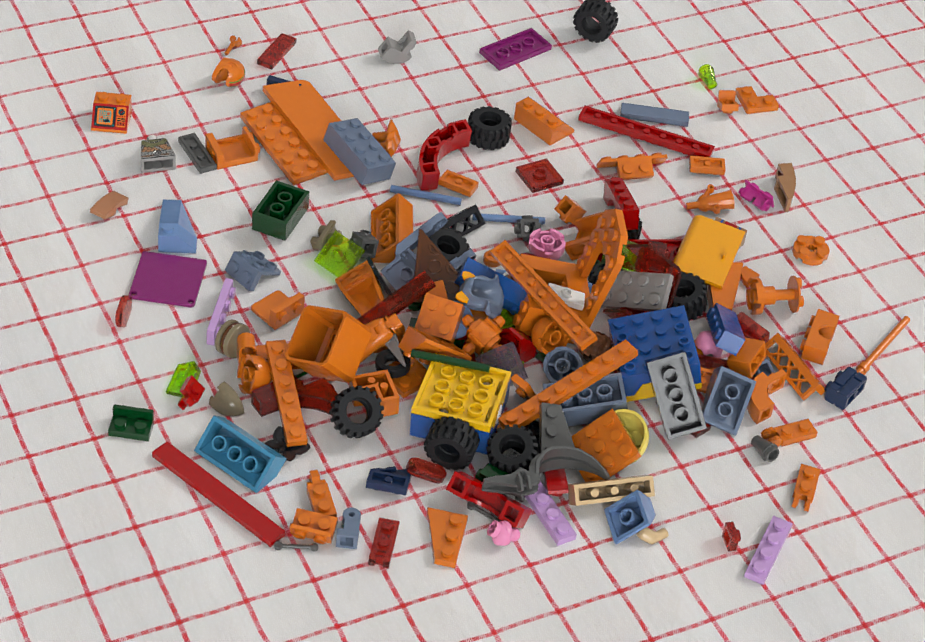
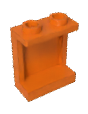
[205,126,260,170]
[565,212,604,261]

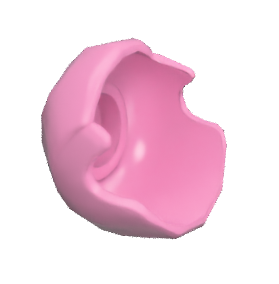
[695,331,723,359]

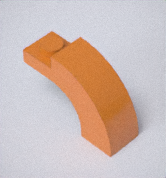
[747,369,787,424]

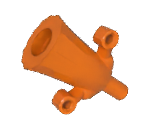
[686,184,735,214]

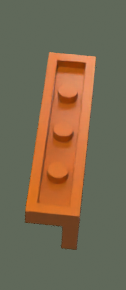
[765,333,825,400]

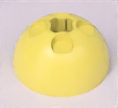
[615,409,649,464]

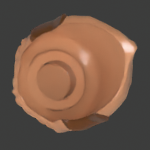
[579,331,612,362]

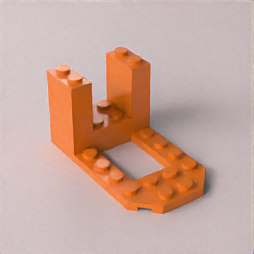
[508,209,628,344]

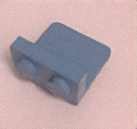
[225,250,281,291]

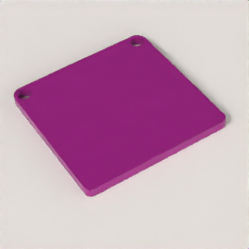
[129,251,207,307]

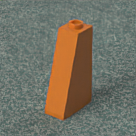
[705,262,743,310]

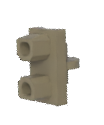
[310,220,344,255]

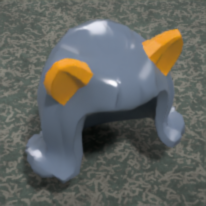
[455,271,504,319]

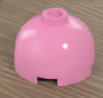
[529,228,566,260]

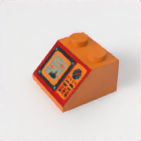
[91,92,132,134]

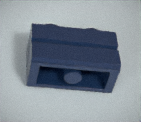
[825,367,867,410]

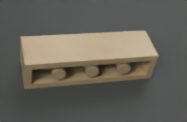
[568,475,655,506]

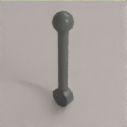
[467,501,502,522]
[274,541,319,552]

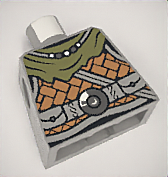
[141,135,176,173]

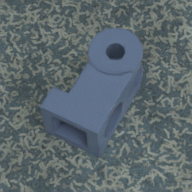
[336,507,361,549]

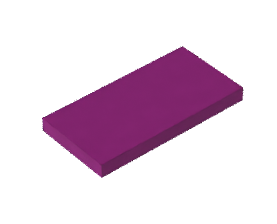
[479,28,552,71]

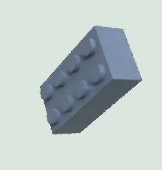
[323,118,396,185]
[543,372,628,427]

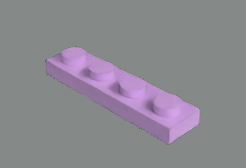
[207,278,236,346]
[524,481,577,546]
[744,516,793,585]

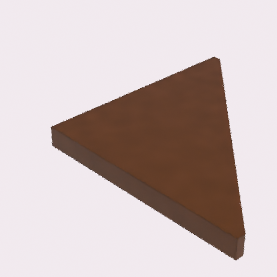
[412,229,460,303]

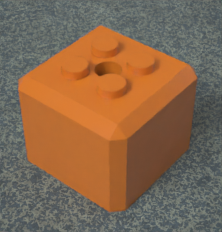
[285,305,372,383]

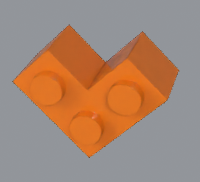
[349,369,400,417]

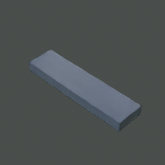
[620,103,689,127]

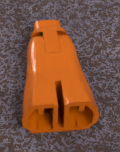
[360,313,403,364]

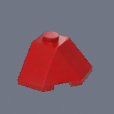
[498,327,536,367]

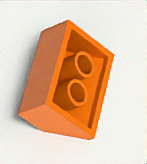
[514,96,575,145]
[398,326,472,365]

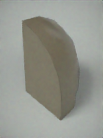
[209,381,244,416]

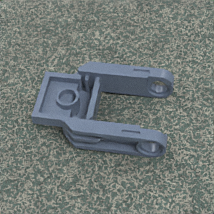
[380,212,477,301]

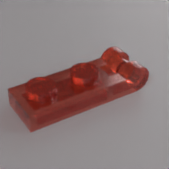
[368,518,400,569]

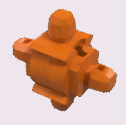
[461,314,506,359]

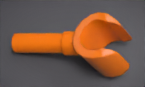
[224,35,242,55]

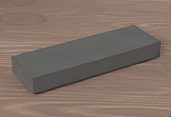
[178,133,217,174]

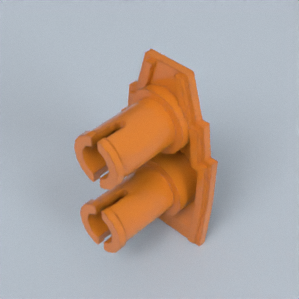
[372,119,401,157]

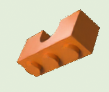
[799,309,840,365]

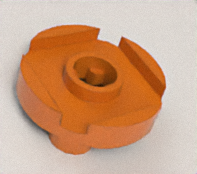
[792,235,830,266]

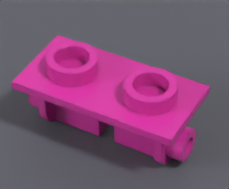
[738,180,774,211]

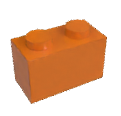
[727,338,767,379]

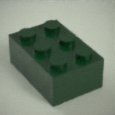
[252,180,310,241]

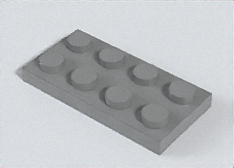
[601,271,674,311]

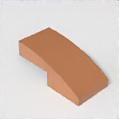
[90,191,129,219]

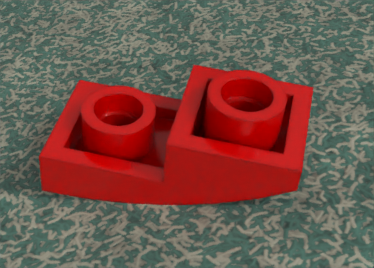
[543,469,569,496]

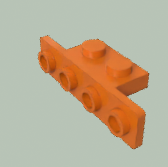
[596,153,668,180]

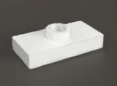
[548,283,585,311]

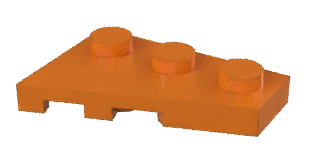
[427,507,468,568]

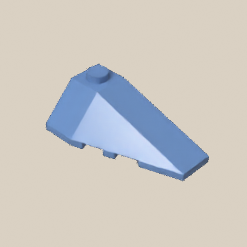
[158,199,197,254]

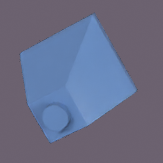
[604,489,656,544]

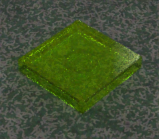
[314,230,365,277]

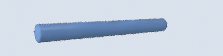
[390,185,462,205]
[472,214,545,224]

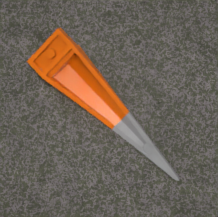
[335,260,406,366]

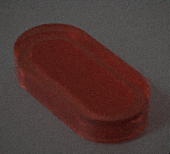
[115,295,132,327]
[406,458,447,483]

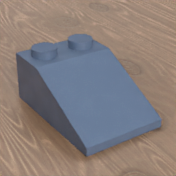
[702,366,756,436]

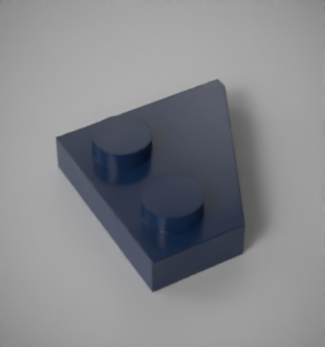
[366,465,414,496]

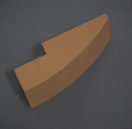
[774,163,796,212]

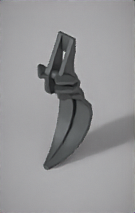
[481,446,610,502]

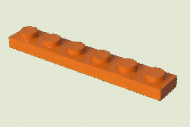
[265,340,308,447]

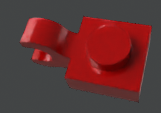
[178,375,205,410]

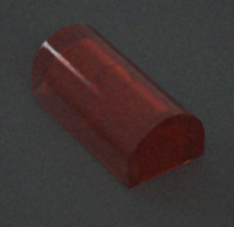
[737,312,770,343]

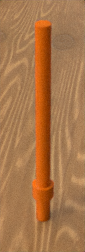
[856,316,910,375]

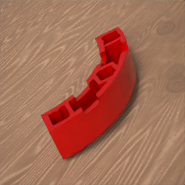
[417,119,472,191]

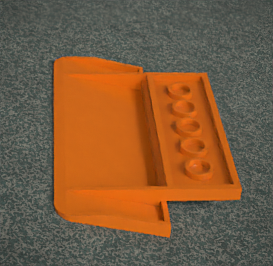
[240,80,354,186]

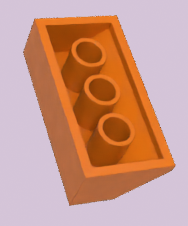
[371,193,413,263]

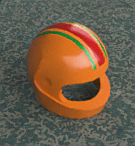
[212,57,245,87]

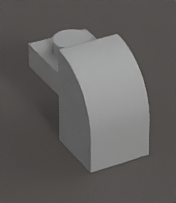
[378,30,417,64]

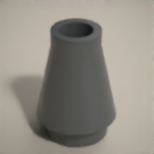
[751,435,779,462]

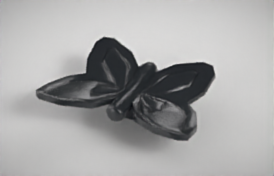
[265,426,310,461]

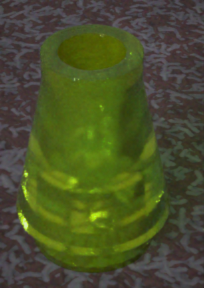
[698,64,717,89]

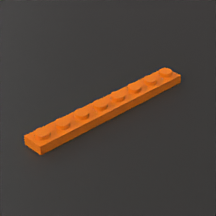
[490,240,598,351]
[498,339,638,428]

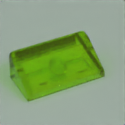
[166,361,201,397]

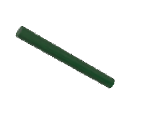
[411,349,491,373]

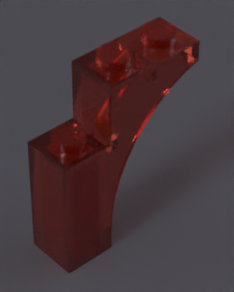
[251,374,338,417]

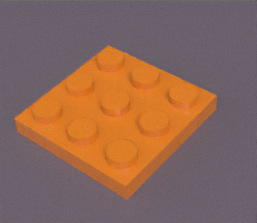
[571,409,641,482]

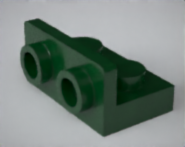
[108,404,154,442]

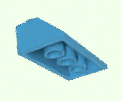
[194,415,287,493]

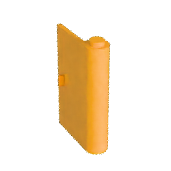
[668,215,745,289]

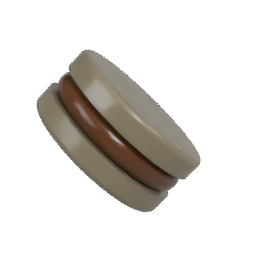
[215,319,250,358]

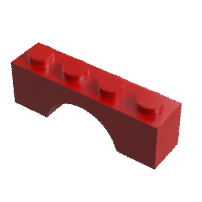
[603,177,640,230]
[446,471,532,528]

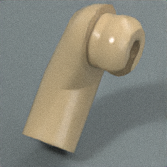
[636,527,669,544]

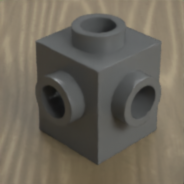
[514,215,541,241]
[349,230,379,258]

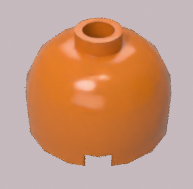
[531,316,569,355]
[237,354,272,394]

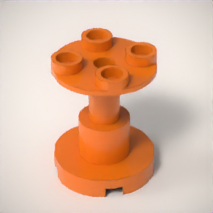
[746,276,804,315]

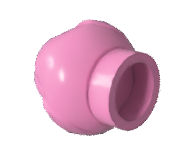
[487,520,520,546]

